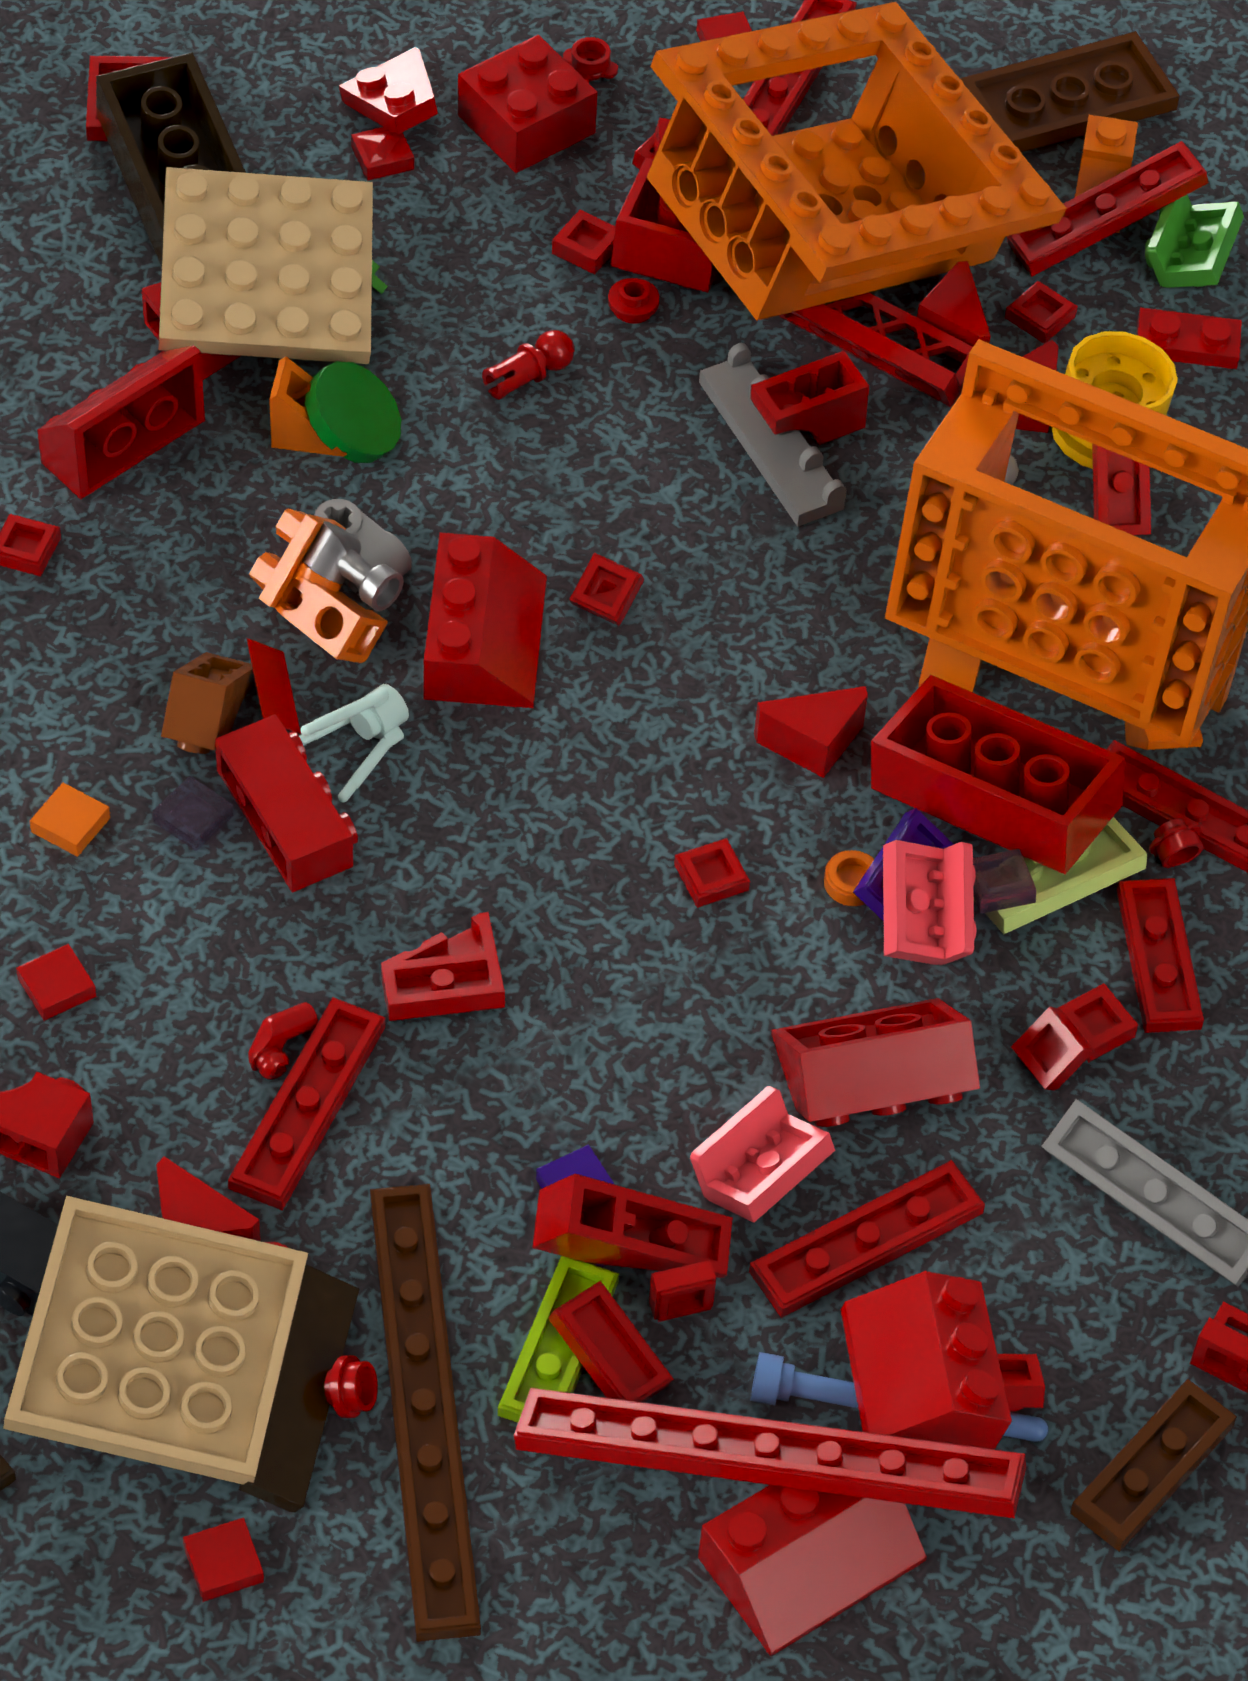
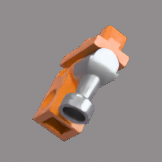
[249,509,404,663]

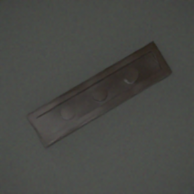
[238,1264,359,1513]

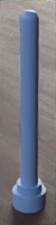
[750,1352,1048,1442]

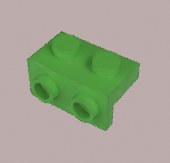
[1145,194,1244,288]

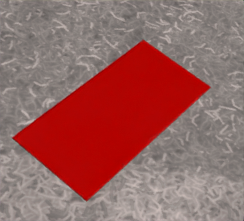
[246,638,301,734]

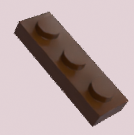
[1070,1379,1237,1552]

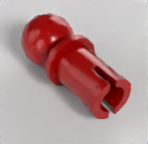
[482,330,575,400]

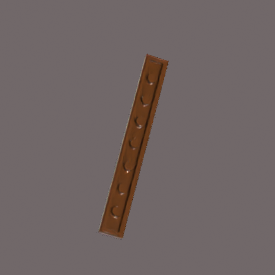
[370,1184,481,1642]

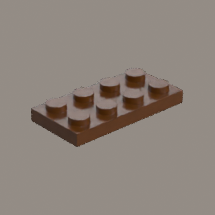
[961,31,1180,152]

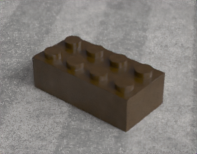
[96,52,246,267]

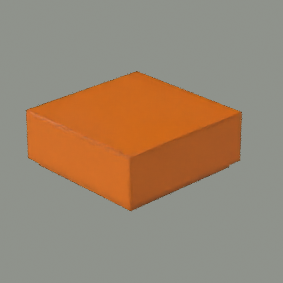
[30,782,110,857]

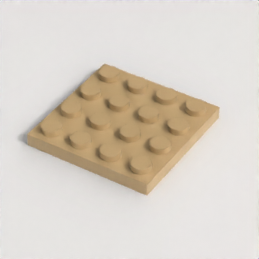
[158,167,373,364]
[3,1196,308,1485]

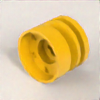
[1051,331,1178,469]

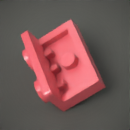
[883,840,977,965]
[690,1086,835,1223]

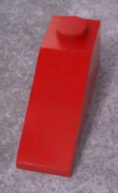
[532,1174,733,1278]

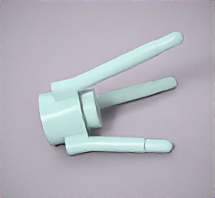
[299,684,409,802]

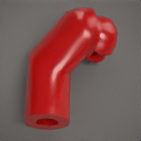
[248,1002,318,1080]

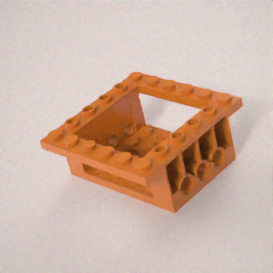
[646,2,1067,321]
[885,339,1248,748]

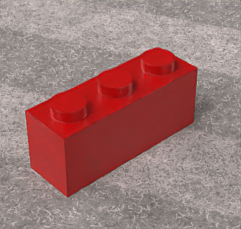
[215,714,358,893]

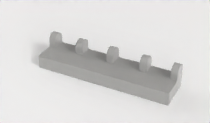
[699,343,847,527]
[1041,1099,1248,1287]

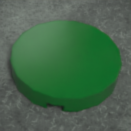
[305,361,401,463]

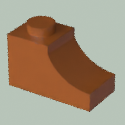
[161,652,255,754]

